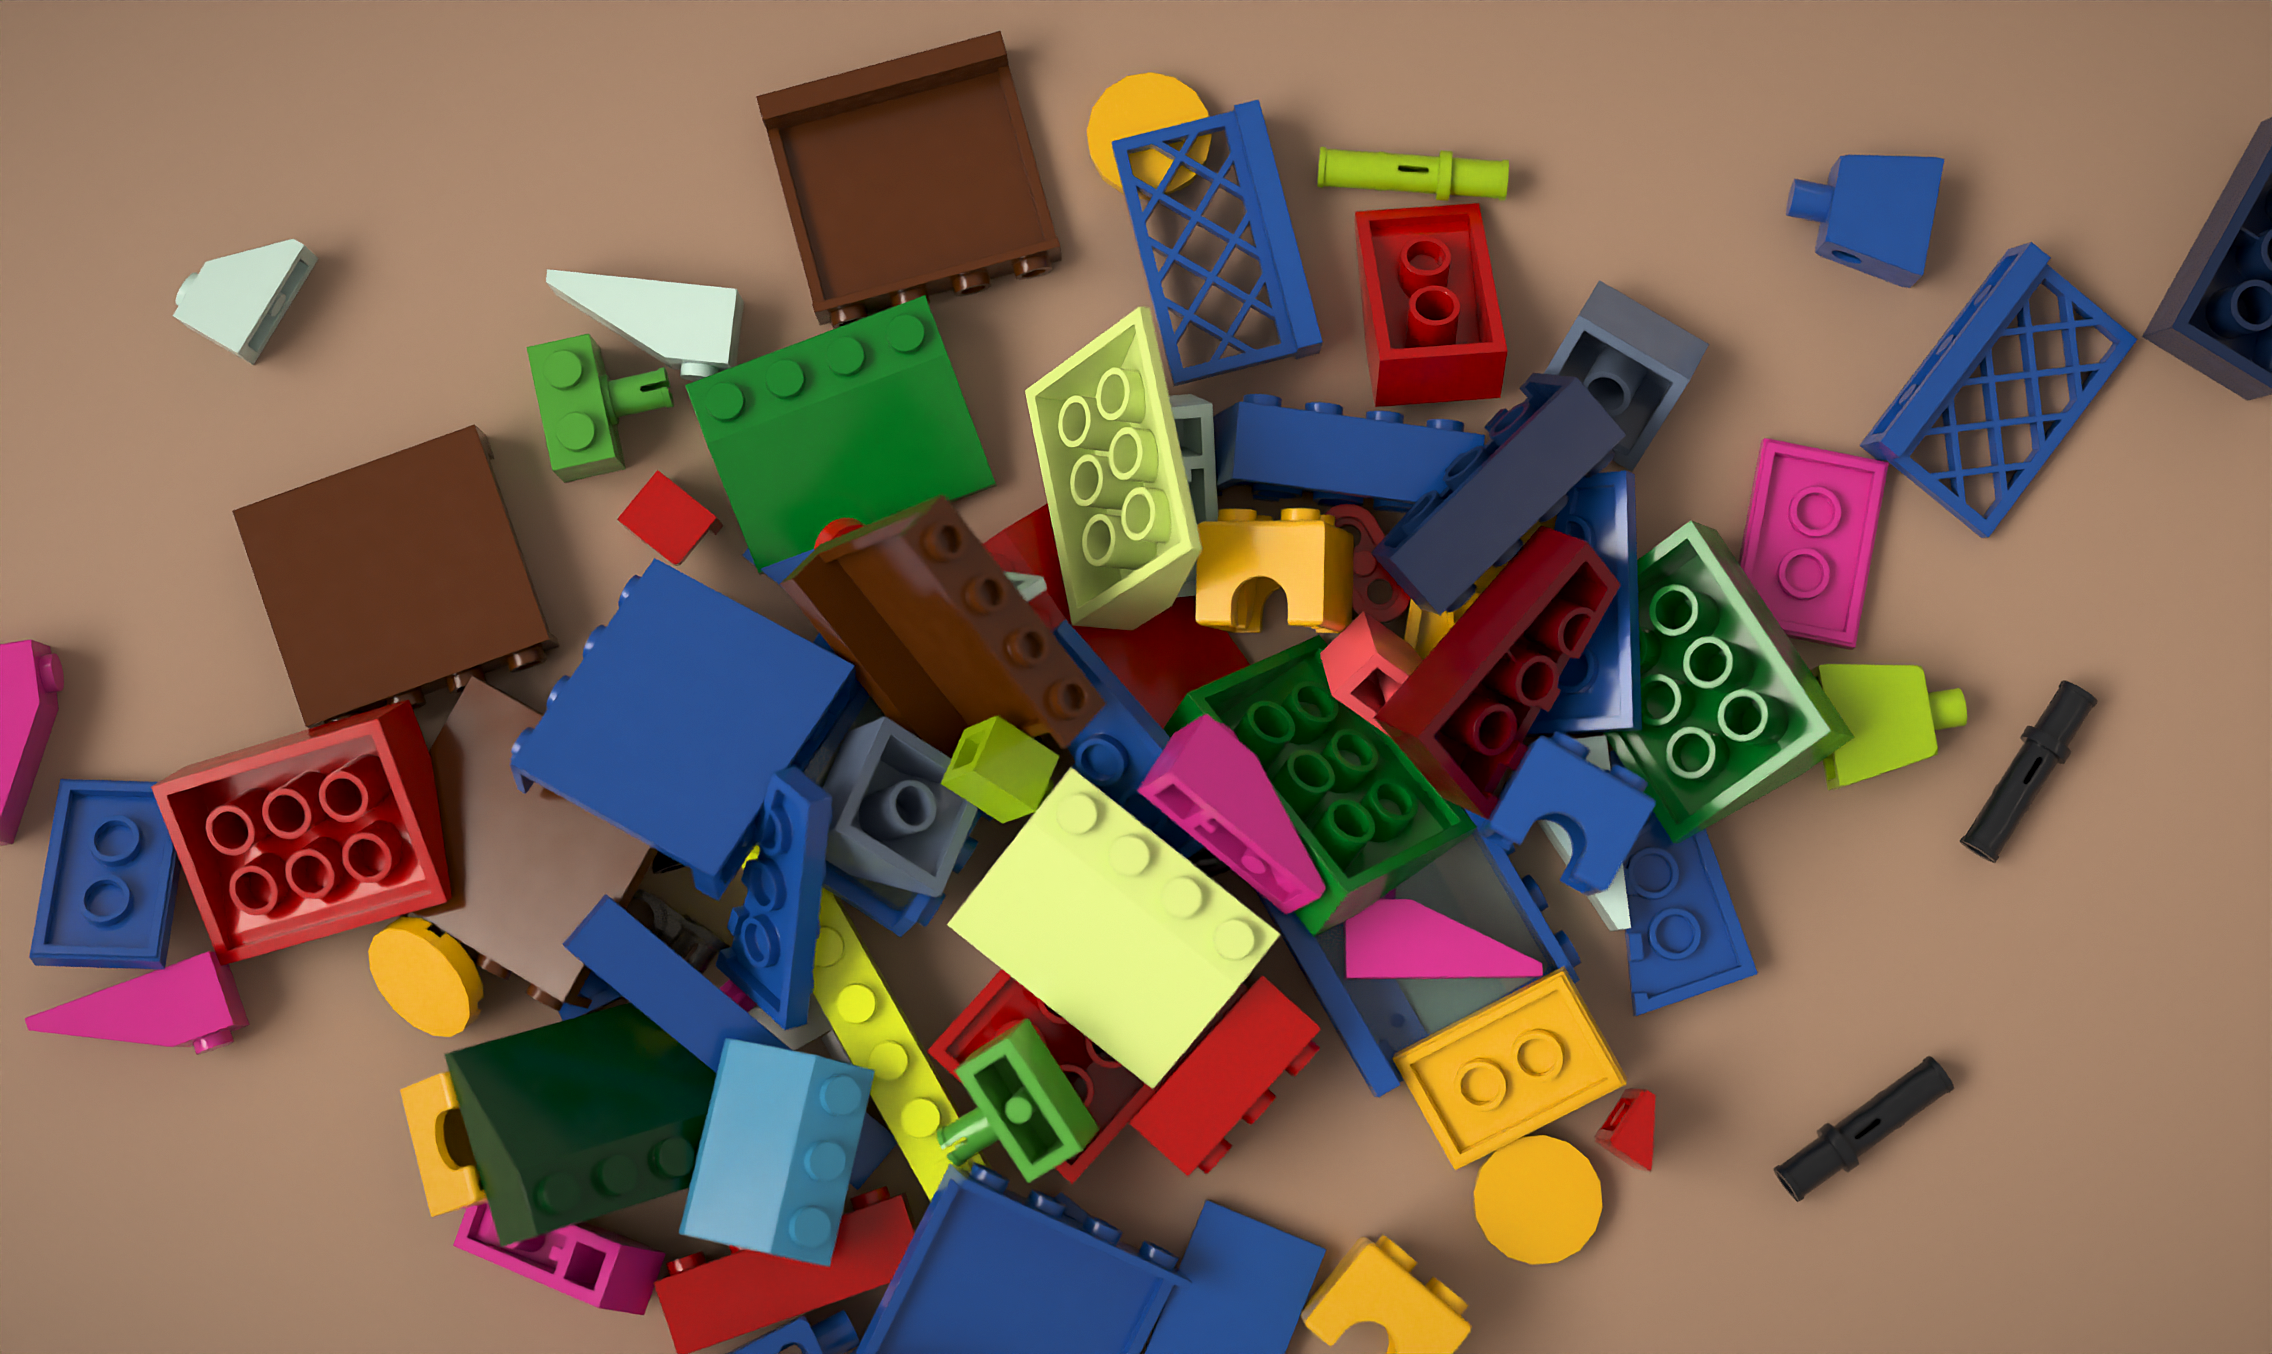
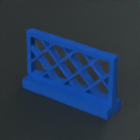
[1111,99,1323,386]
[1859,242,2138,538]

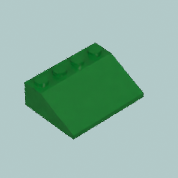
[685,295,997,575]
[1603,520,1854,844]
[1163,635,1477,937]

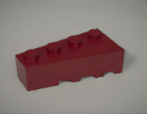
[1373,525,1621,820]

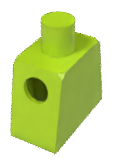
[1810,664,1967,791]

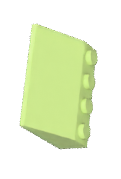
[1025,306,1202,630]
[947,768,1280,1089]

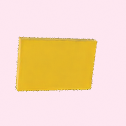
[1392,966,1627,1170]

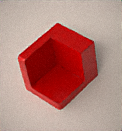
[617,470,724,566]

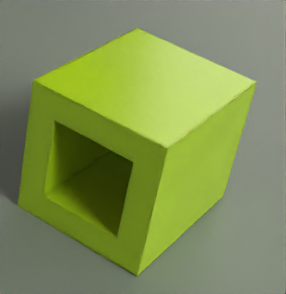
[941,715,1059,824]

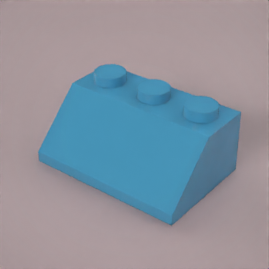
[679,1038,875,1267]

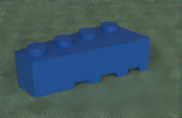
[1213,394,1485,513]

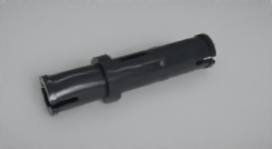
[1960,680,2098,863]
[1773,1056,1954,1202]

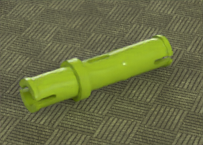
[1317,147,1509,201]

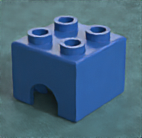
[1479,731,1655,896]

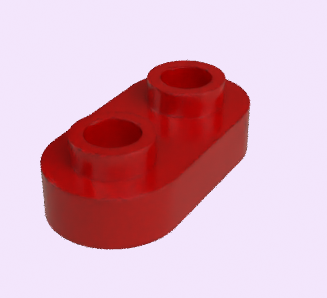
[1324,504,1411,624]

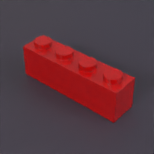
[653,1185,917,1354]

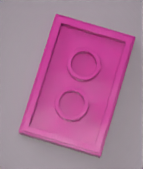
[1738,438,1889,650]

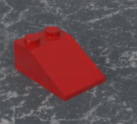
[1354,203,1508,407]

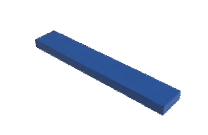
[562,894,897,1190]

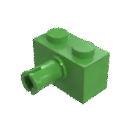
[526,333,674,483]
[937,1018,1100,1183]

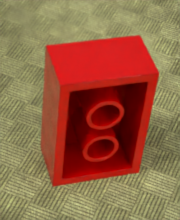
[1129,975,1321,1177]

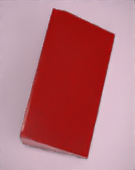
[1594,1088,1656,1172]

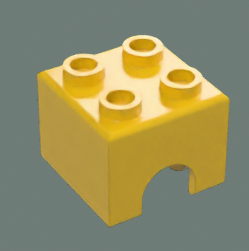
[1196,508,1354,633]
[400,1072,488,1217]
[1300,1234,1471,1354]

